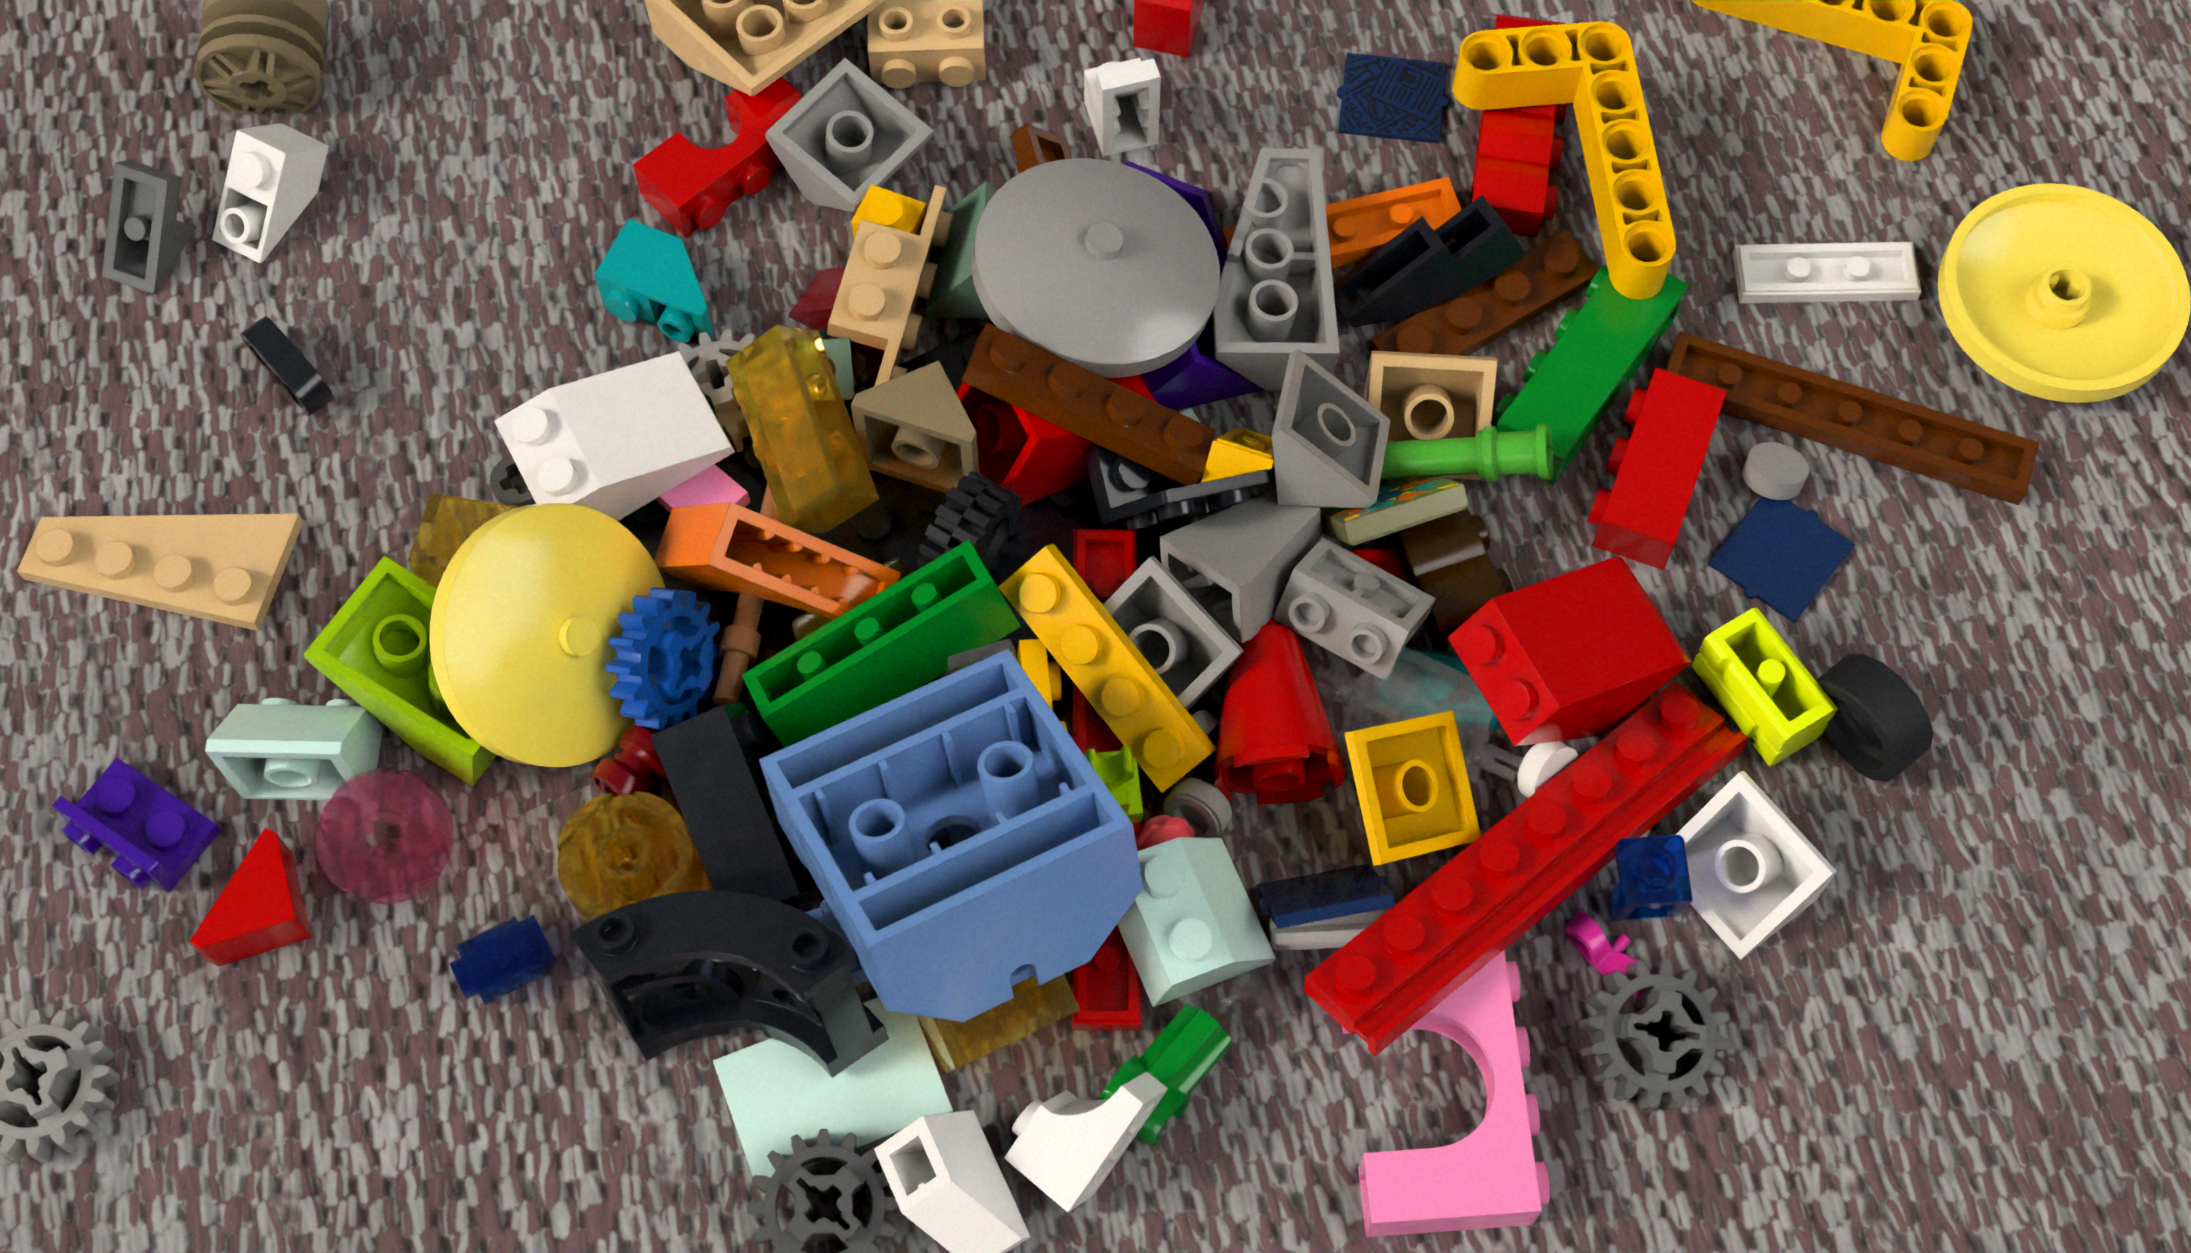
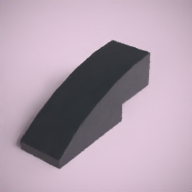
[1333,195,1527,327]

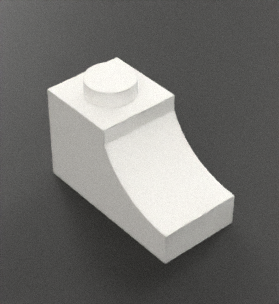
[1084,58,1161,157]
[1004,1071,1168,1212]

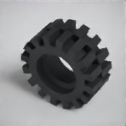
[918,471,1023,572]

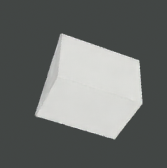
[1650,771,1837,960]

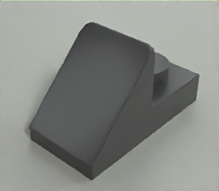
[102,159,197,294]

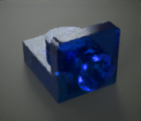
[1607,835,1693,921]

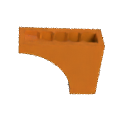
[654,502,901,620]

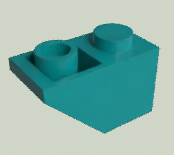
[594,219,715,343]

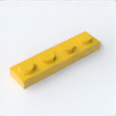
[998,544,1217,793]

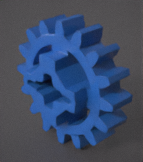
[606,587,720,730]

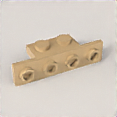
[827,185,953,386]

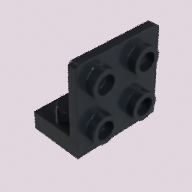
[1083,446,1270,531]

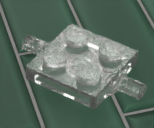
[1314,646,1524,784]

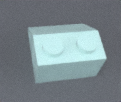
[205,698,383,801]
[1117,837,1276,1007]

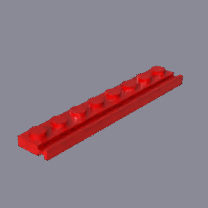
[1304,681,1747,1056]

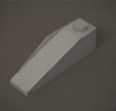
[1212,148,1340,392]

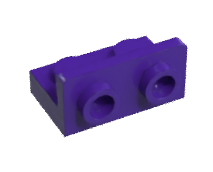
[52,758,222,893]

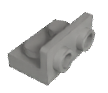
[1274,537,1436,680]

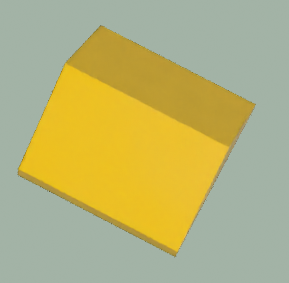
[1344,710,1481,866]

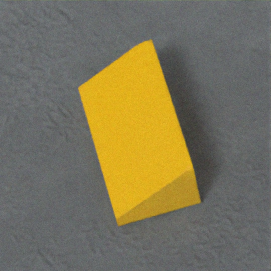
[1201,426,1275,483]

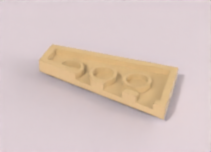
[17,513,304,631]

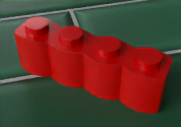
[1470,14,1568,237]

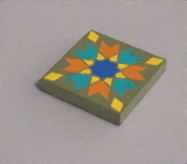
[1317,475,1469,546]

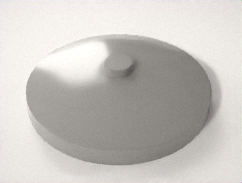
[971,158,1220,378]

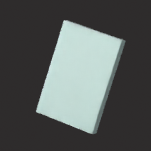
[713,997,953,1191]

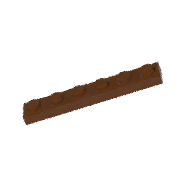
[1666,331,2039,505]

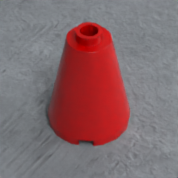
[1212,619,1345,805]

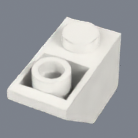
[212,123,329,263]
[874,1110,1031,1253]

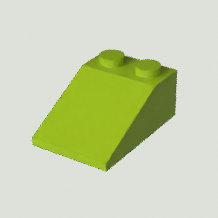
[304,556,497,786]

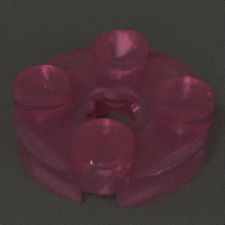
[315,768,454,904]

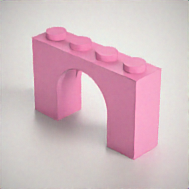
[1342,950,1550,1237]

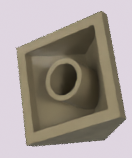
[851,360,979,493]

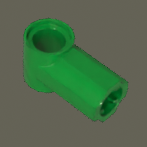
[1098,1003,1232,1147]

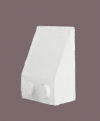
[494,351,735,521]

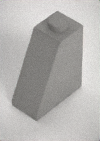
[1160,488,1323,643]

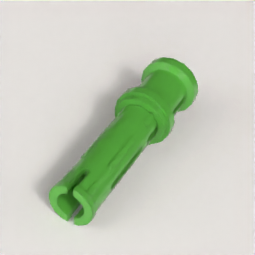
[1381,423,1553,483]

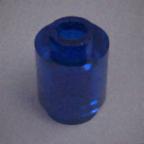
[449,914,557,1005]

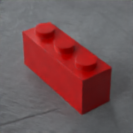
[1587,367,1727,570]

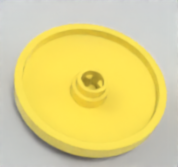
[1938,183,2191,403]
[429,503,666,767]

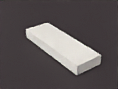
[1732,242,1922,303]

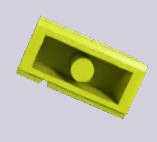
[1691,607,1838,767]

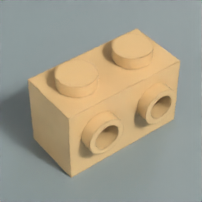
[868,0,986,89]

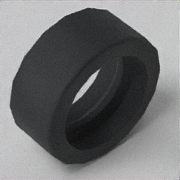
[1816,654,1934,782]

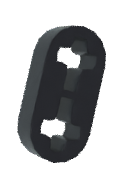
[240,316,334,417]

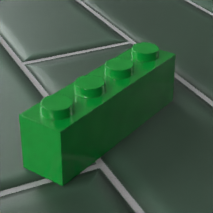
[1491,258,1689,485]
[742,539,1021,748]

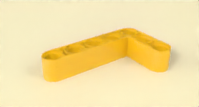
[1692,0,1973,162]
[1452,21,1676,300]

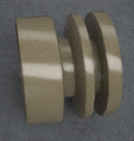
[194,0,330,115]

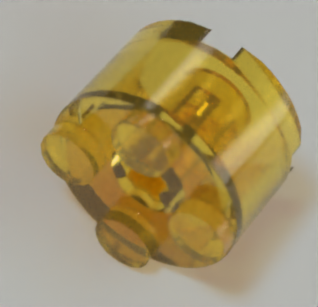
[557,791,703,924]

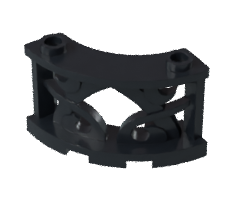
[572,890,889,1078]

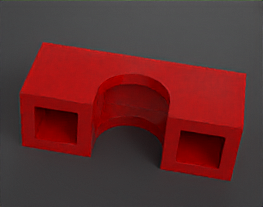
[633,77,803,238]

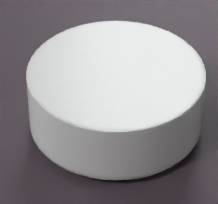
[1517,741,1579,798]

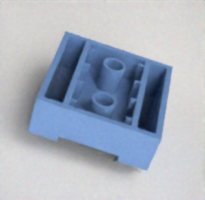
[759,649,1144,1022]

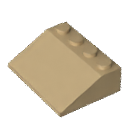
[644,0,886,97]

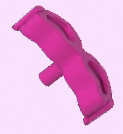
[1563,908,1650,997]

